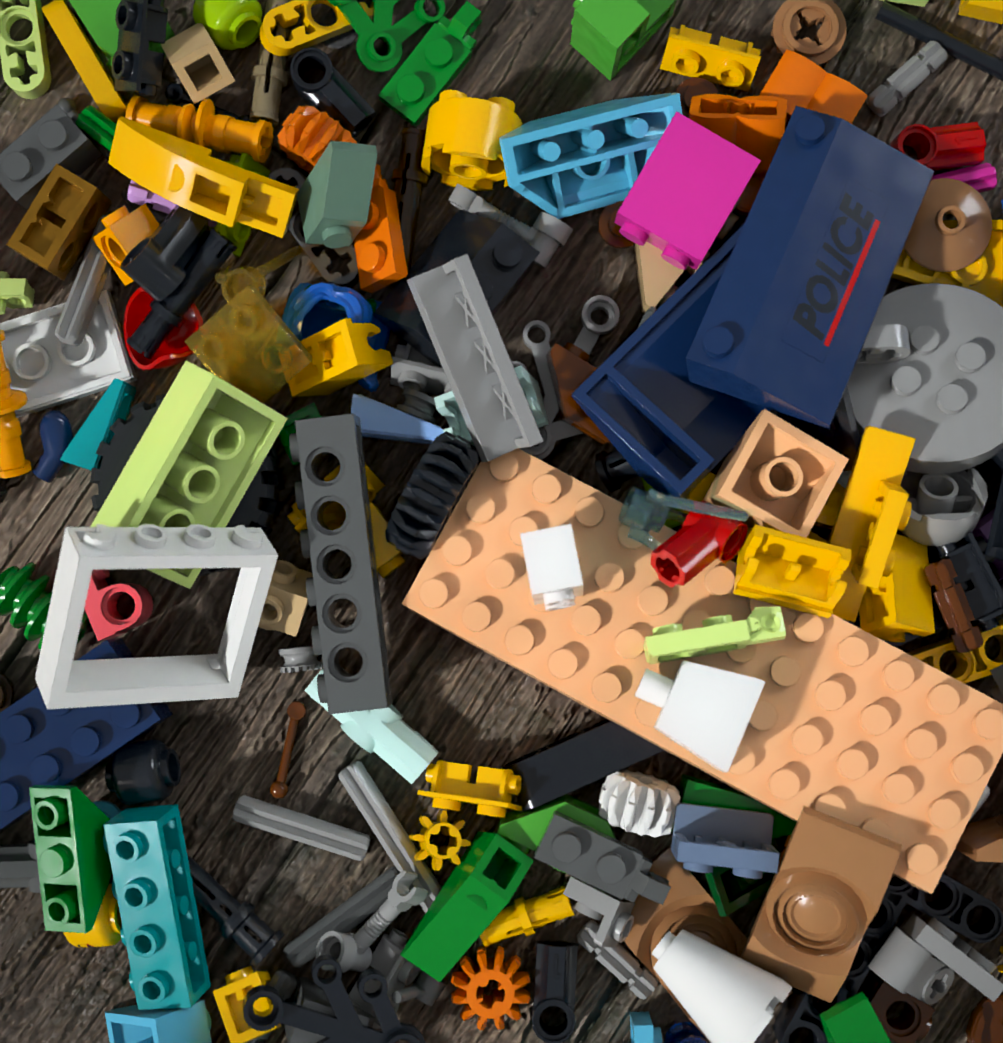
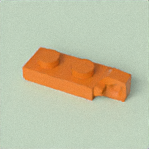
[354,164,408,293]

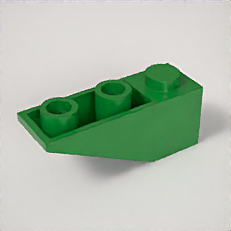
[400,831,534,982]

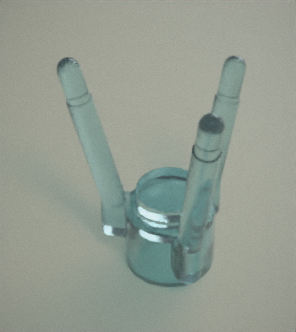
[619,486,749,551]

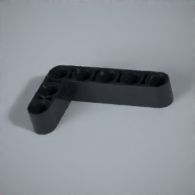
[774,873,1003,1043]

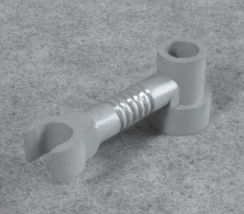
[448,183,573,269]
[315,871,428,973]

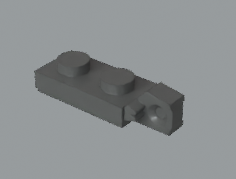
[534,811,671,905]

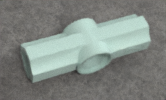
[304,668,439,784]

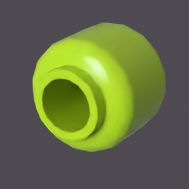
[192,0,263,50]

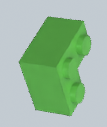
[570,0,677,81]

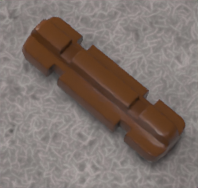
[924,559,984,653]

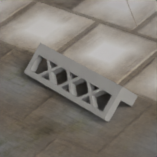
[407,254,543,462]

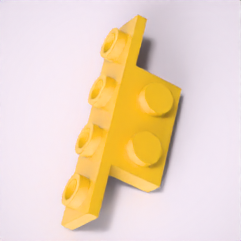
[828,425,915,622]

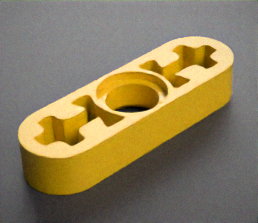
[41,0,127,122]
[259,0,374,56]

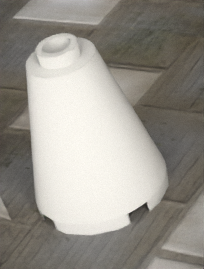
[651,929,792,1043]

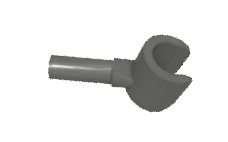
[392,971,448,1006]

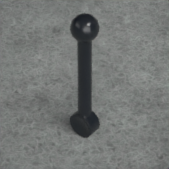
[165,83,251,122]

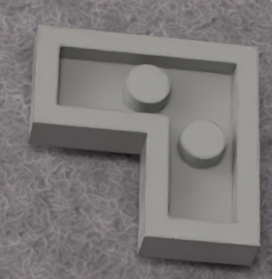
[902,913,1003,1002]

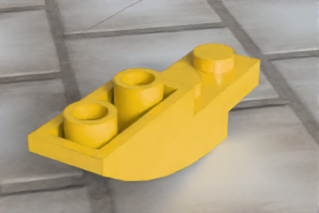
[108,116,299,238]

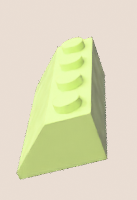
[90,360,288,589]

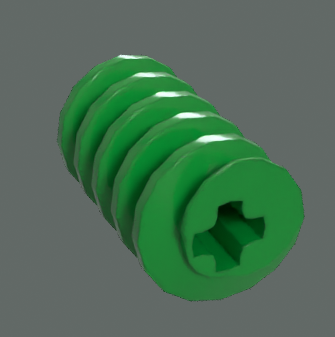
[0,562,89,650]

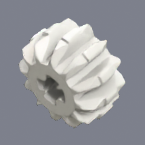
[598,769,680,838]

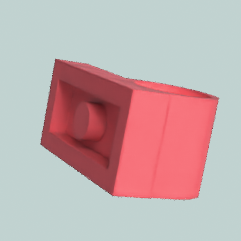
[84,569,153,641]

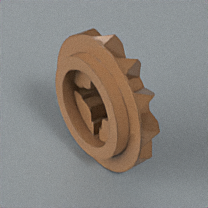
[771,0,847,65]

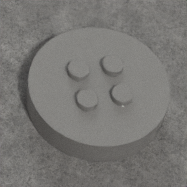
[847,283,1003,474]

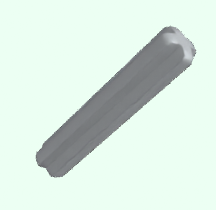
[55,215,111,346]
[232,795,370,861]

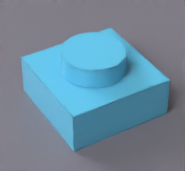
[630,1011,662,1043]

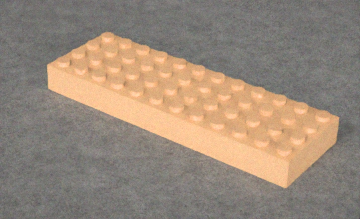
[402,448,1003,894]

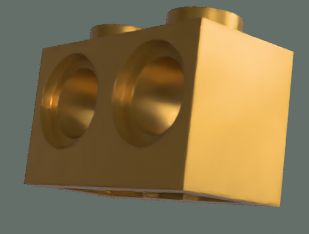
[6,163,112,281]

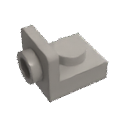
[563,876,635,947]

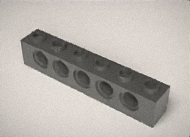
[289,414,393,714]

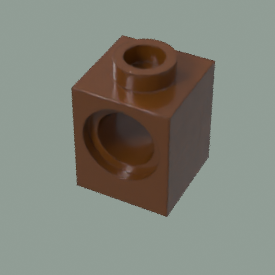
[857,970,935,1043]

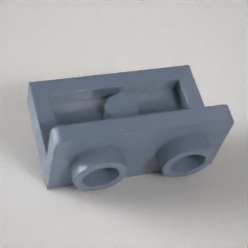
[671,802,780,879]

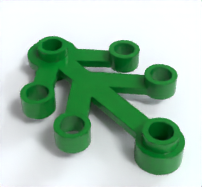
[328,0,445,72]

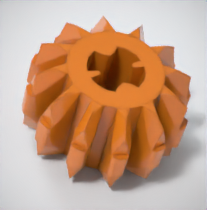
[277,105,358,174]
[451,946,530,1030]

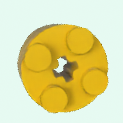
[421,90,522,191]

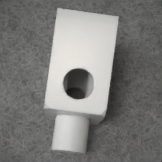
[635,661,765,773]

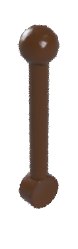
[270,701,307,799]

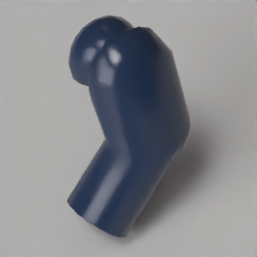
[32,410,74,483]

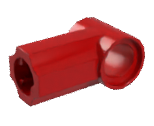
[889,122,987,171]
[650,500,748,588]

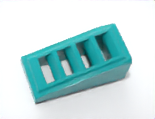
[60,378,137,470]

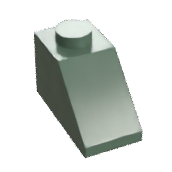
[297,141,377,248]

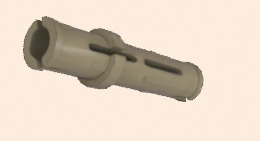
[249,0,293,127]

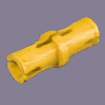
[480,886,575,948]

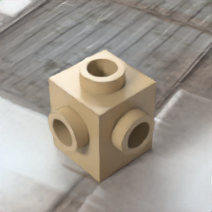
[258,560,313,637]

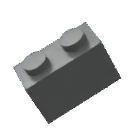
[0,104,103,210]

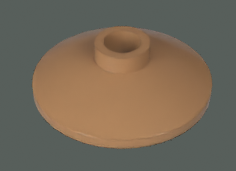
[903,178,992,272]

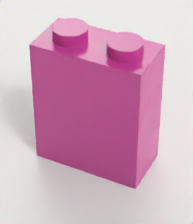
[614,111,761,270]

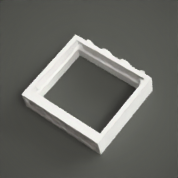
[35,524,278,710]

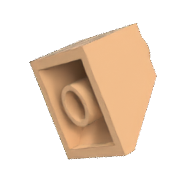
[703,409,849,538]

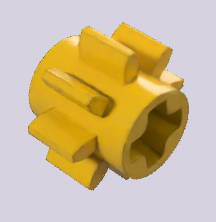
[409,810,471,871]

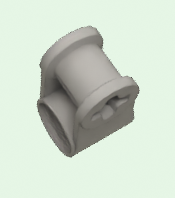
[868,926,954,1005]

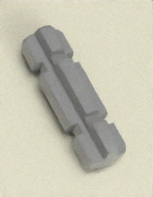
[866,40,948,117]
[576,920,658,1000]

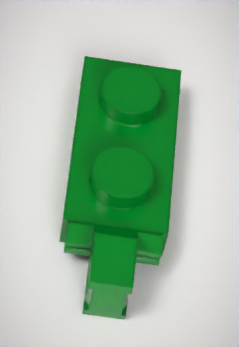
[378,1,482,128]

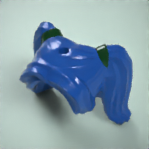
[266,282,390,392]

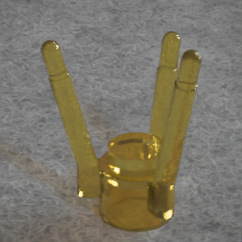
[215,246,302,321]

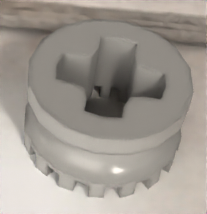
[278,645,323,673]

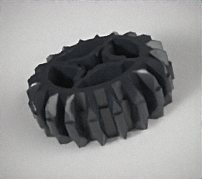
[385,431,481,560]

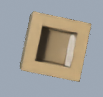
[161,23,235,104]

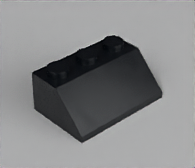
[373,210,540,368]

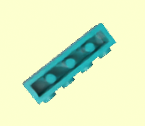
[103,804,211,1010]

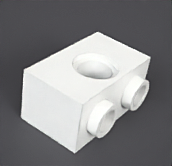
[520,524,583,611]

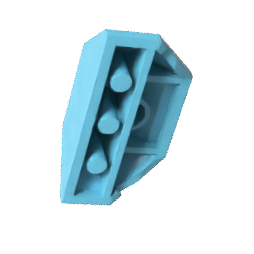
[499,92,683,219]

